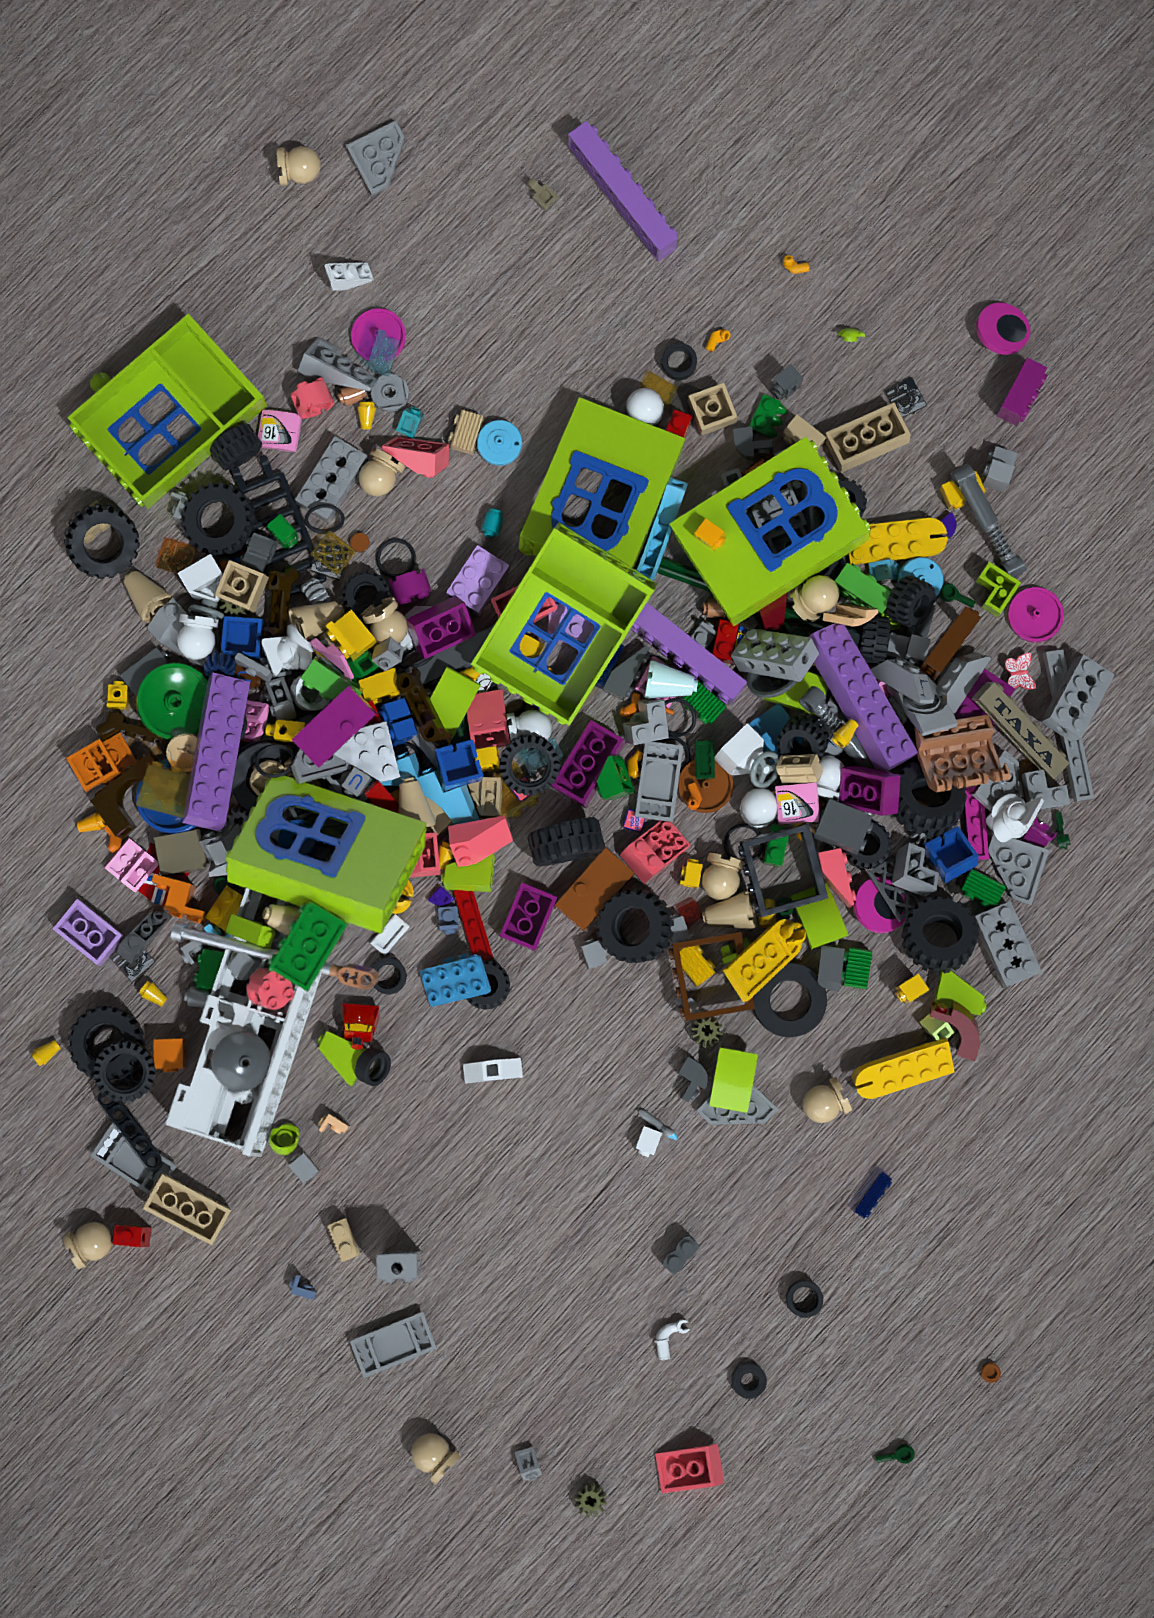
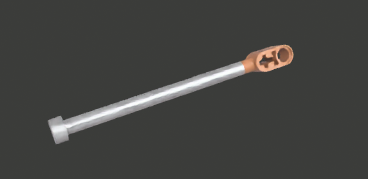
[171,921,379,990]

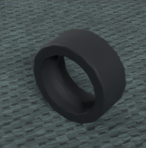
[661,343,697,381]
[370,957,407,995]
[355,1047,391,1086]
[786,1280,823,1318]

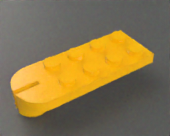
[849,518,947,565]
[723,919,806,1002]
[851,1037,955,1099]

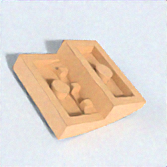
[823,603,878,627]

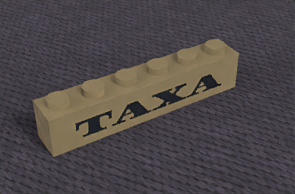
[972,682,1069,780]

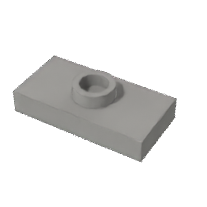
[235,653,272,682]

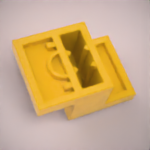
[325,610,378,661]

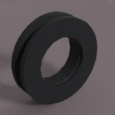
[232,740,296,811]
[753,963,827,1038]

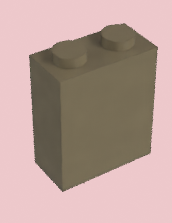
[154,829,210,877]

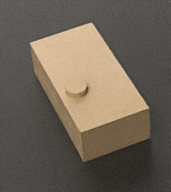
[825,403,911,473]
[142,1172,231,1245]

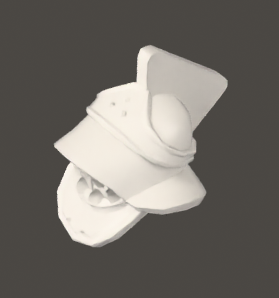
[261,623,328,676]
[986,794,1044,842]

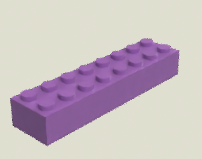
[568,121,678,262]
[630,603,747,705]
[808,623,918,772]
[182,673,250,831]

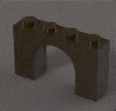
[90,753,181,839]

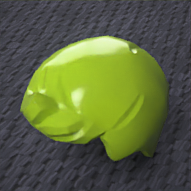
[268,1123,299,1155]

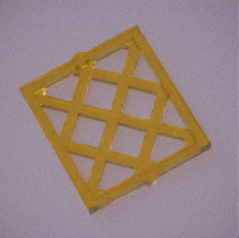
[310,531,356,576]

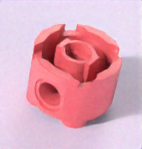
[290,378,334,419]
[246,968,294,1009]

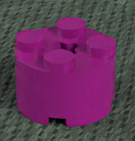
[388,569,432,605]

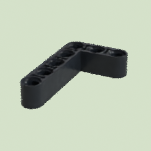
[98,1067,162,1172]

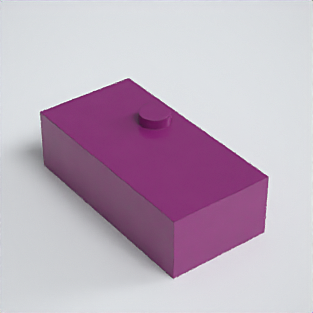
[292,685,377,768]
[551,720,626,808]

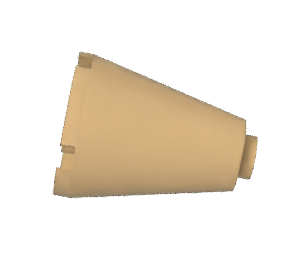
[124,571,173,623]
[288,601,344,642]
[398,777,436,827]
[702,890,757,929]
[263,904,301,936]

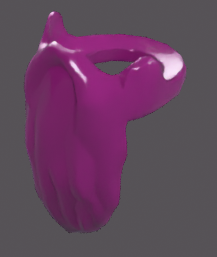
[1022,817,1057,848]

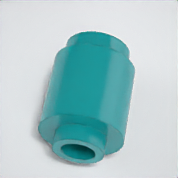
[481,508,504,538]

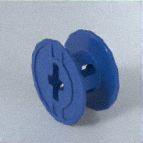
[278,820,319,858]

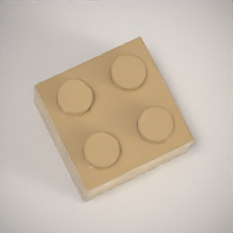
[688,383,738,436]
[214,560,269,612]

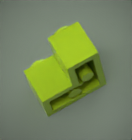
[976,562,1021,618]

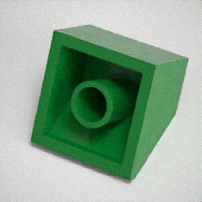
[597,755,635,800]

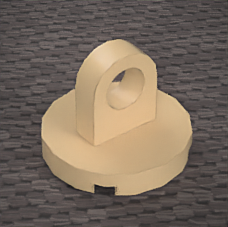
[166,733,197,772]
[250,760,286,795]

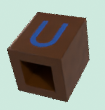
[233,665,262,691]

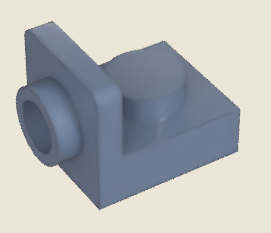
[438,906,459,934]
[289,1274,317,1300]

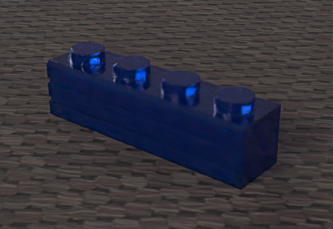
[595,644,624,690]
[853,1172,892,1219]

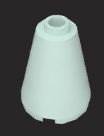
[645,660,698,699]

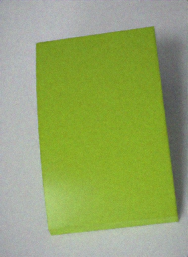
[430,667,481,739]
[763,671,829,716]
[790,883,848,950]
[709,1048,758,1113]

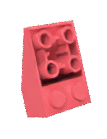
[467,689,511,749]
[620,821,691,884]
[410,832,440,878]
[817,848,856,908]

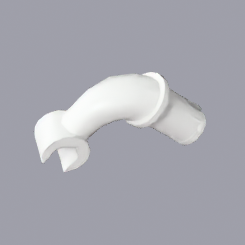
[654,1319,689,1360]

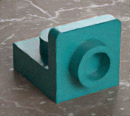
[396,407,425,438]

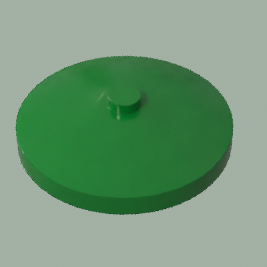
[136,663,207,740]

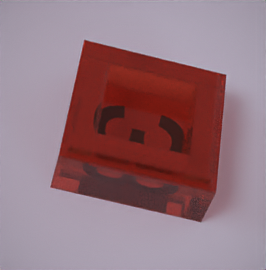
[678,900,703,926]

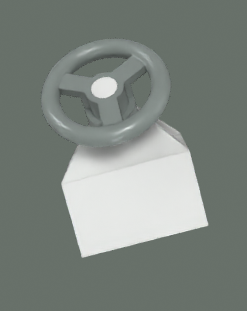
[178,554,225,621]
[715,723,779,788]

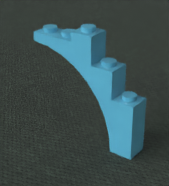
[637,477,688,581]
[366,752,480,825]

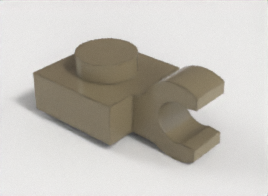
[527,178,559,211]

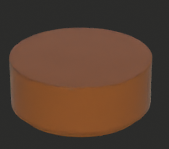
[350,533,370,553]
[980,1363,1001,1383]

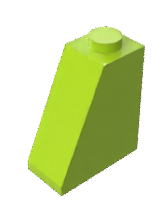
[441,853,495,892]
[225,914,276,948]
[934,970,987,1016]
[317,1031,366,1086]

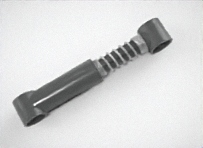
[950,463,1027,578]
[799,686,891,773]

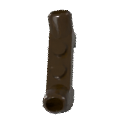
[261,566,299,639]
[396,667,452,748]
[96,712,171,751]

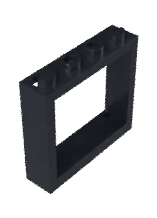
[738,823,828,917]

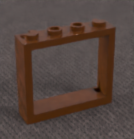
[920,606,981,682]
[669,932,755,1021]

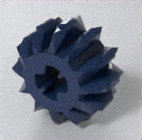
[203,651,237,677]

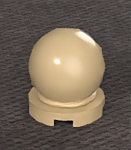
[277,146,321,186]
[358,448,406,497]
[790,575,839,622]
[361,597,408,644]
[702,853,745,900]
[803,1077,852,1123]
[62,1222,113,1269]
[411,1433,461,1484]

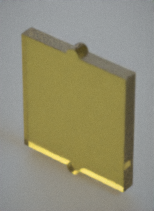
[640,371,678,411]

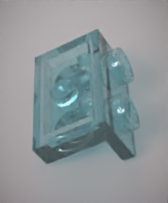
[368,330,400,376]

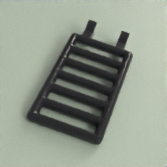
[231,455,327,596]

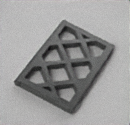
[867,858,920,922]

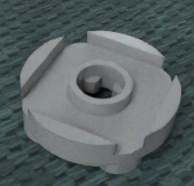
[371,374,409,412]

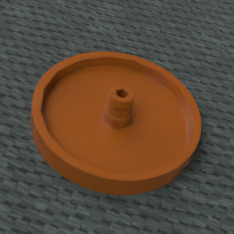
[678,760,734,814]

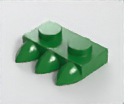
[749,394,788,438]

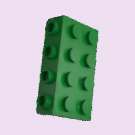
[268,901,349,992]

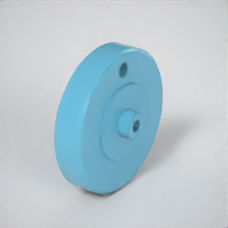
[477,420,522,466]
[897,557,943,597]

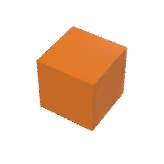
[154,1039,187,1072]

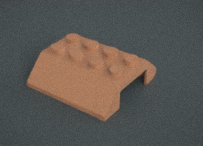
[915,715,1011,792]

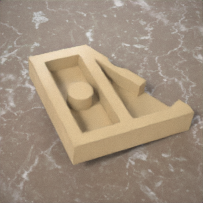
[468,777,503,817]

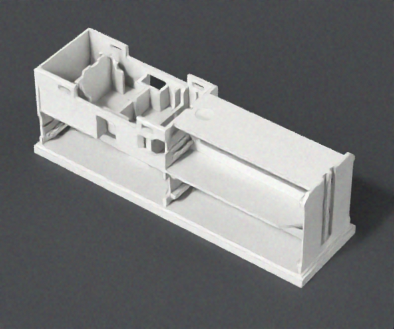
[166,888,322,1157]

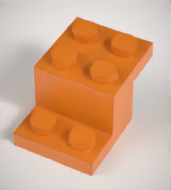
[66,733,138,792]
[151,874,207,924]

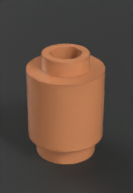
[337,386,367,406]
[702,599,726,618]

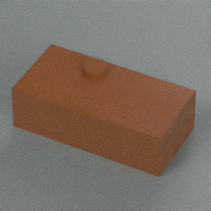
[555,848,635,932]

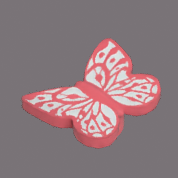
[1004,653,1036,690]

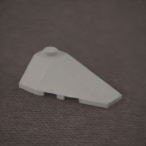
[298,337,378,391]
[147,598,219,668]

